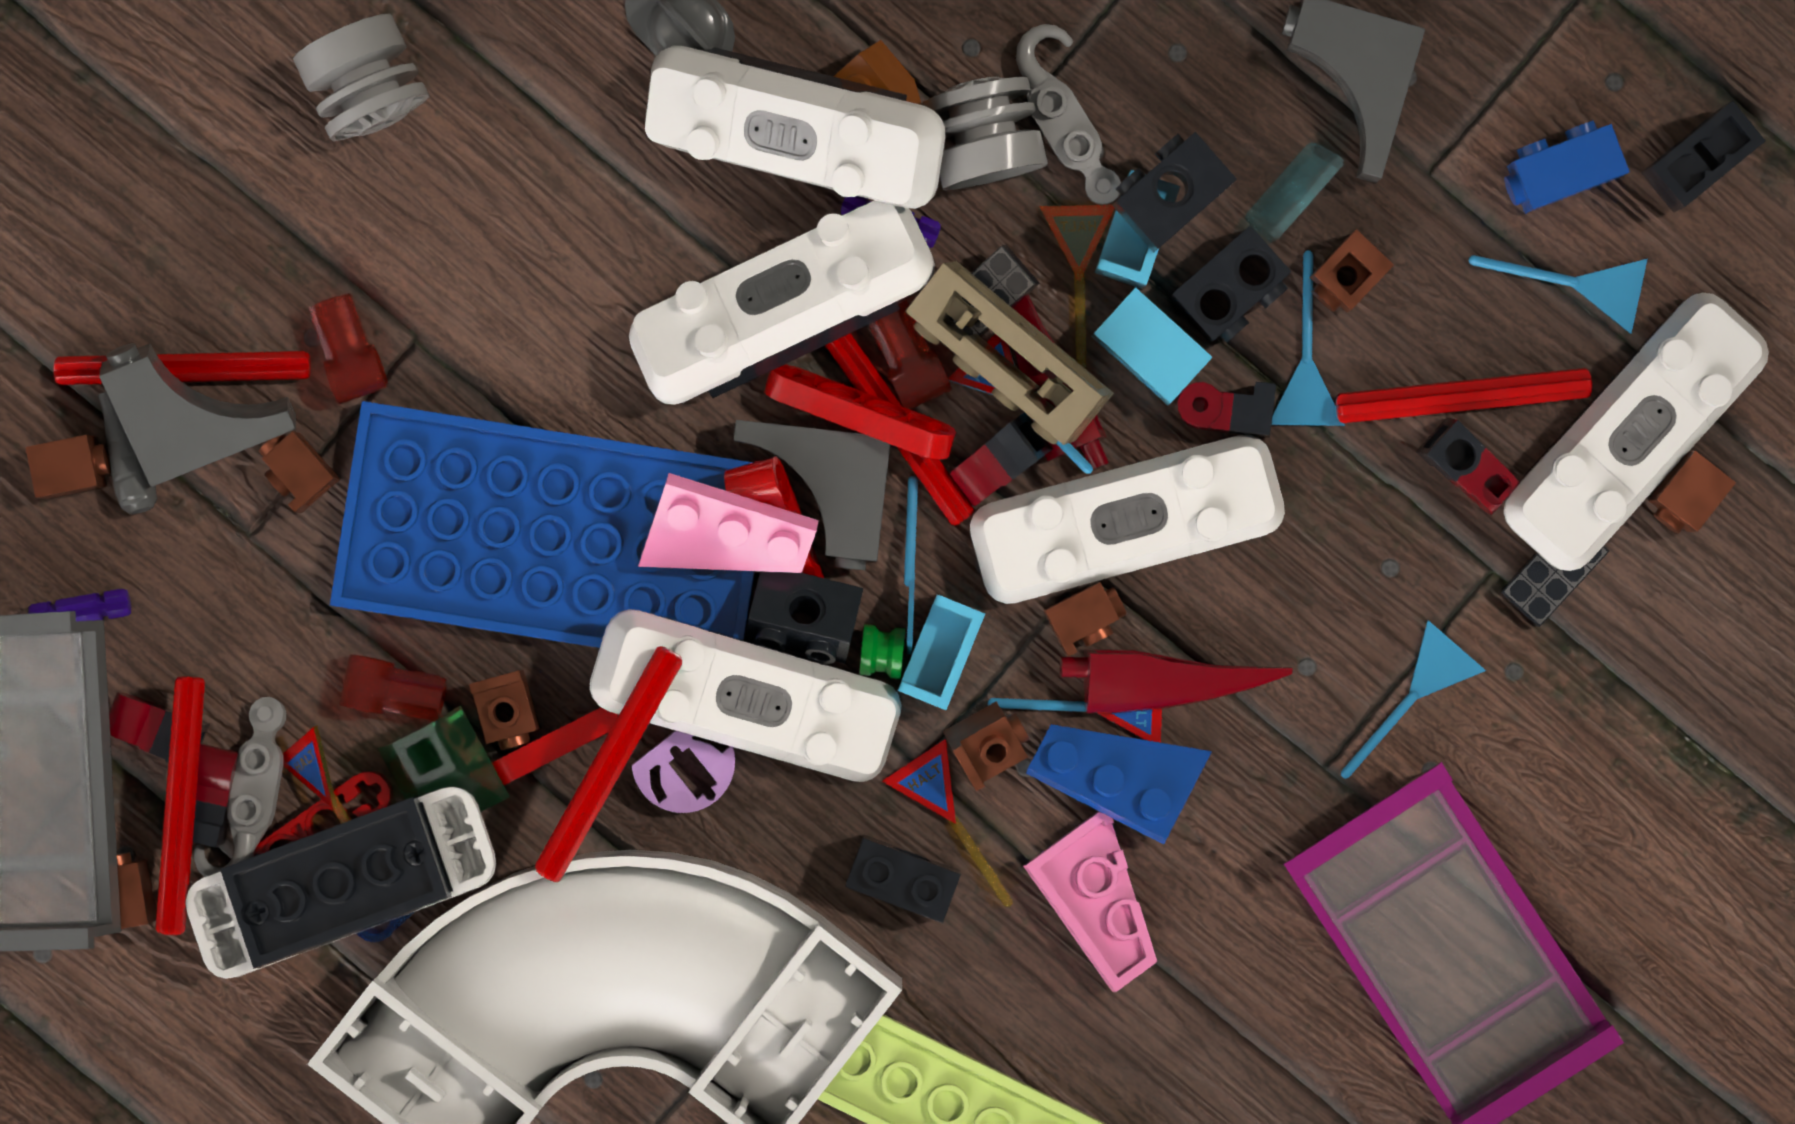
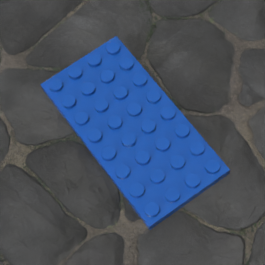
[330,401,755,648]

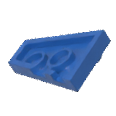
[1026,724,1212,845]

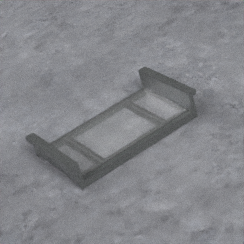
[0,611,121,951]

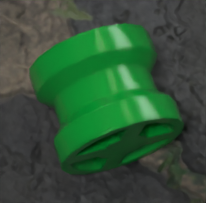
[859,624,906,679]

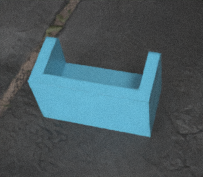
[1094,170,1180,289]
[1091,287,1212,405]
[898,594,985,710]

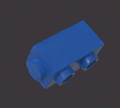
[1504,120,1630,214]

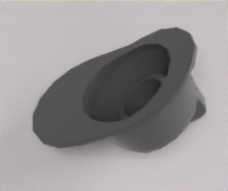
[625,0,735,56]

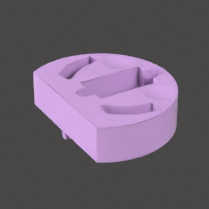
[631,730,735,813]

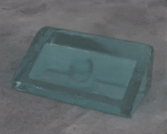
[1245,142,1344,242]

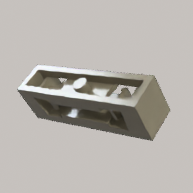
[905,261,1114,445]

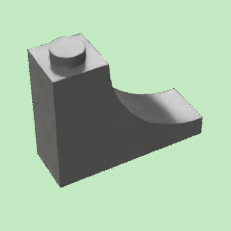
[1282,0,1425,183]
[99,343,296,487]
[734,420,890,571]

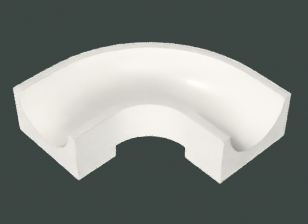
[308,850,902,1124]

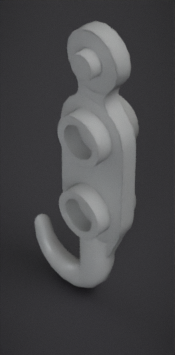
[1016,24,1121,205]
[194,697,286,877]

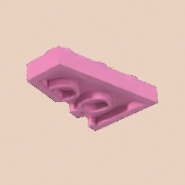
[638,473,819,573]
[1023,811,1157,992]

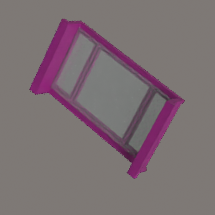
[1283,762,1624,1124]

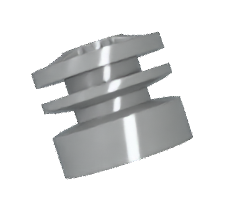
[293,14,430,141]
[923,77,1048,190]

